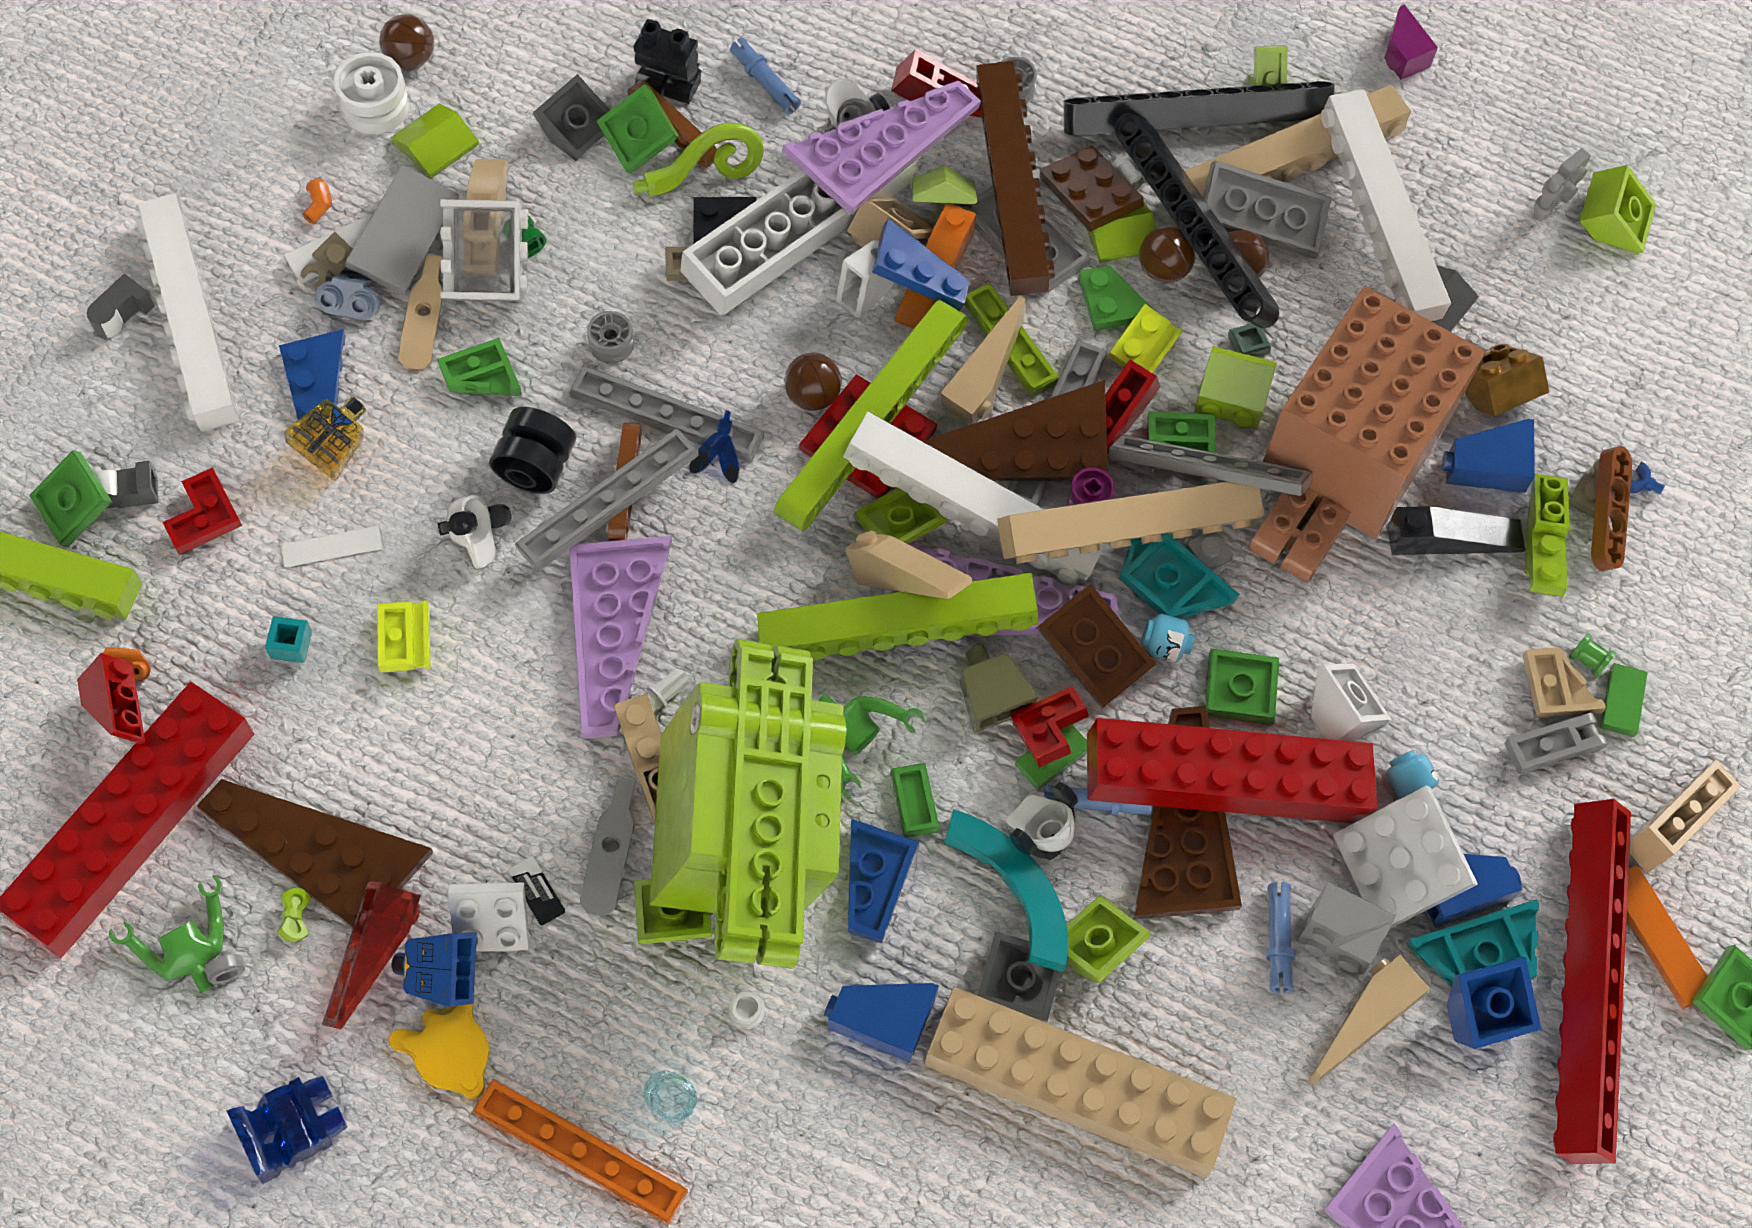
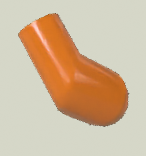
[302,178,332,225]
[104,647,151,681]

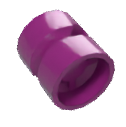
[1066,468,1115,506]

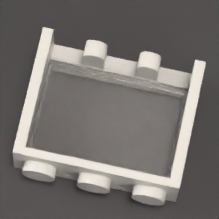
[440,199,528,302]

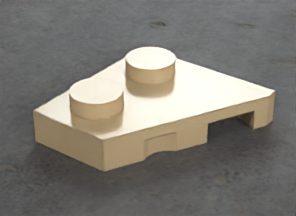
[1522,647,1606,718]

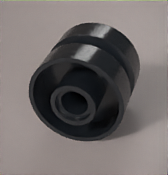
[489,407,576,494]

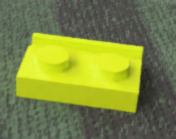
[1107,304,1183,373]
[377,600,431,672]

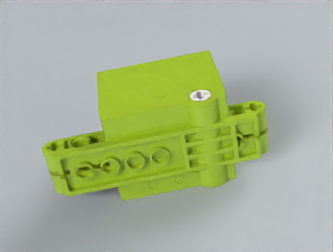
[650,639,846,969]

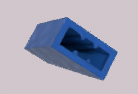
[1442,419,1535,493]
[1427,854,1522,928]
[824,983,939,1062]

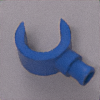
[1630,461,1665,495]

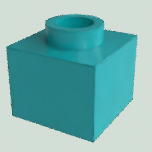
[265,616,312,663]

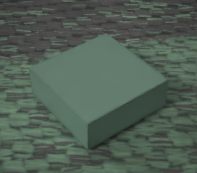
[1228,324,1271,357]

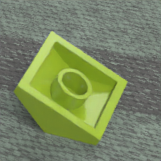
[391,103,479,179]
[912,165,977,204]
[1086,202,1156,263]
[855,488,948,544]
[634,879,712,945]
[1066,895,1151,983]

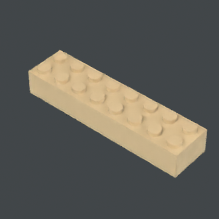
[925,987,1237,1178]

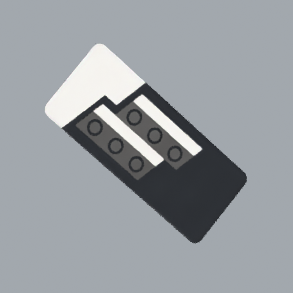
[508,856,565,926]

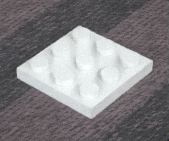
[1332,786,1478,928]

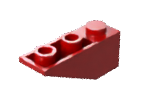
[77,653,145,744]

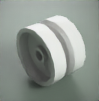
[333,52,410,134]

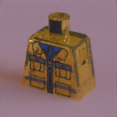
[284,397,366,481]

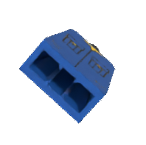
[391,932,477,1006]

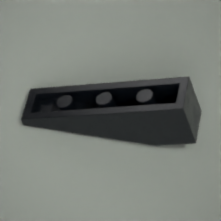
[1387,506,1526,555]

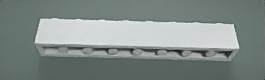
[1321,89,1451,321]
[135,193,240,432]
[843,412,1106,586]

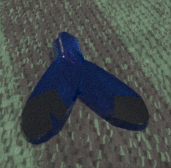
[689,410,740,483]

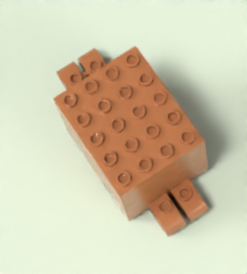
[1248,286,1486,583]

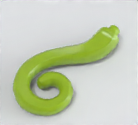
[633,122,764,198]

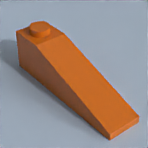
[894,203,976,329]

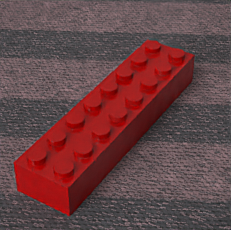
[0,681,254,959]
[1087,718,1378,824]

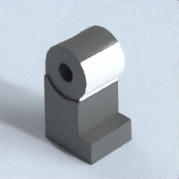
[87,273,155,338]
[94,461,159,508]

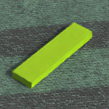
[964,282,1060,397]

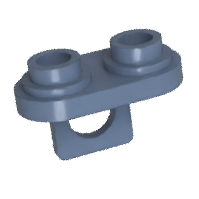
[315,270,380,320]

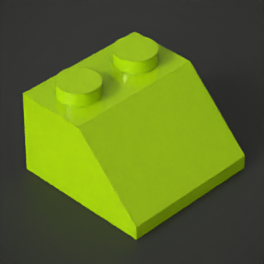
[1580,165,1656,254]
[1194,346,1277,428]

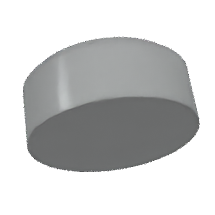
[204,954,245,984]

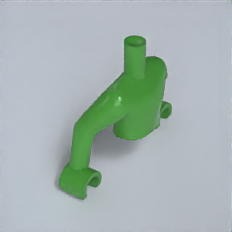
[818,694,925,799]
[109,875,224,993]

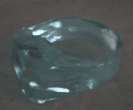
[644,1070,697,1123]

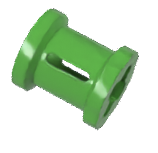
[1569,633,1616,677]

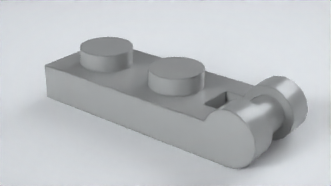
[1504,713,1608,774]

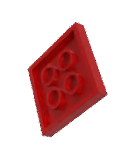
[799,374,937,499]

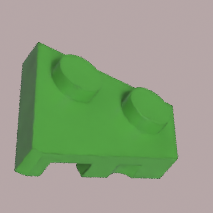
[1078,266,1154,331]
[437,338,522,396]
[1147,411,1216,453]

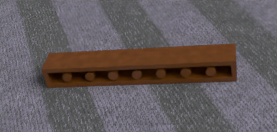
[976,61,1055,296]

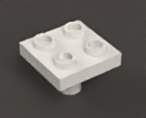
[448,881,529,952]

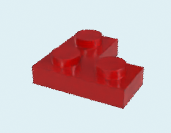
[162,467,242,555]
[1010,686,1089,768]

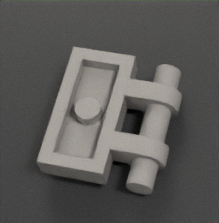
[1533,148,1591,221]

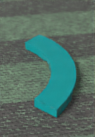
[944,809,1068,972]

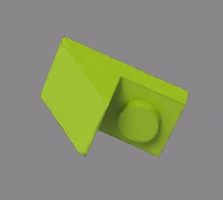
[1249,45,1288,86]

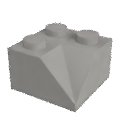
[1297,882,1396,974]

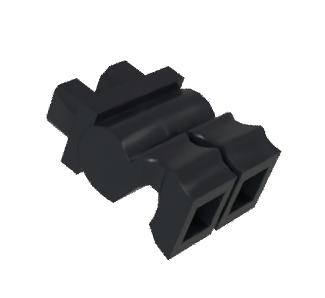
[633,19,702,104]

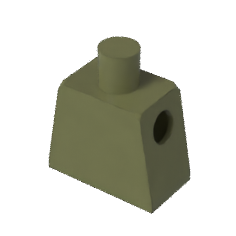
[960,645,1038,734]

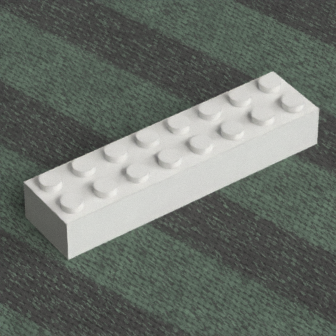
[680,161,917,316]

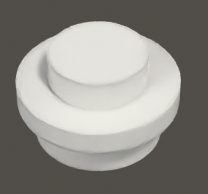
[728,991,765,1029]

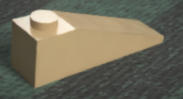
[941,296,1026,425]
[845,531,973,599]
[1629,760,1741,873]
[1309,955,1430,1086]

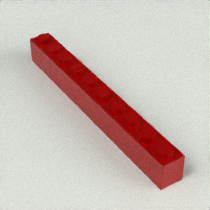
[1553,799,1631,1164]

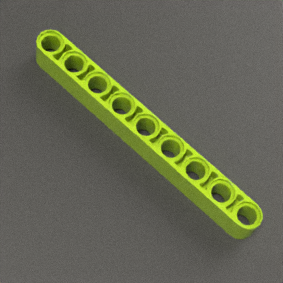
[774,300,968,531]

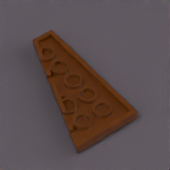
[922,380,1108,481]
[1133,706,1242,920]
[197,779,433,935]

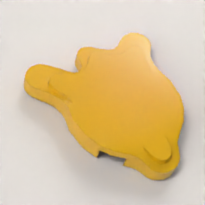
[388,1001,490,1099]

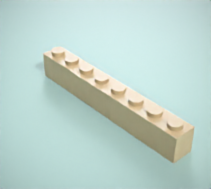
[1179,84,1411,219]
[997,482,1265,564]

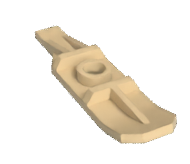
[398,254,443,370]

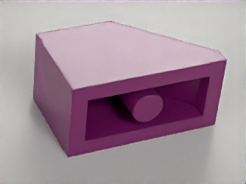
[1384,4,1438,80]

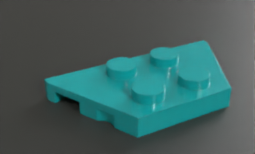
[1119,533,1240,619]
[1407,899,1539,987]

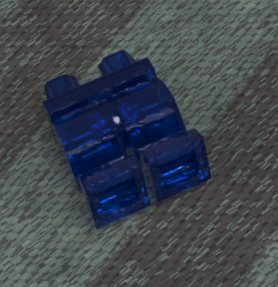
[226,1076,348,1185]

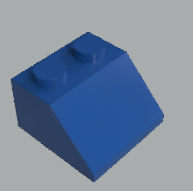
[1447,956,1542,1049]

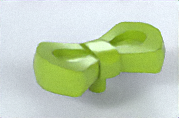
[277,888,311,943]

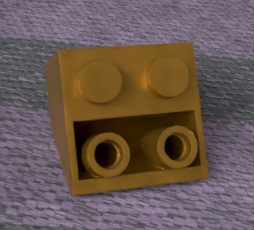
[1465,344,1550,416]

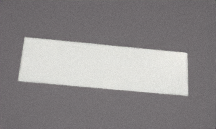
[281,525,383,568]

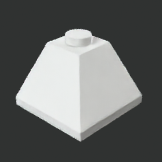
[1311,663,1392,741]

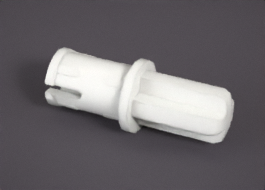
[645,669,690,713]

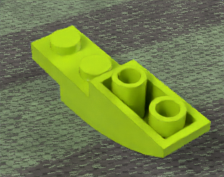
[1525,473,1570,597]

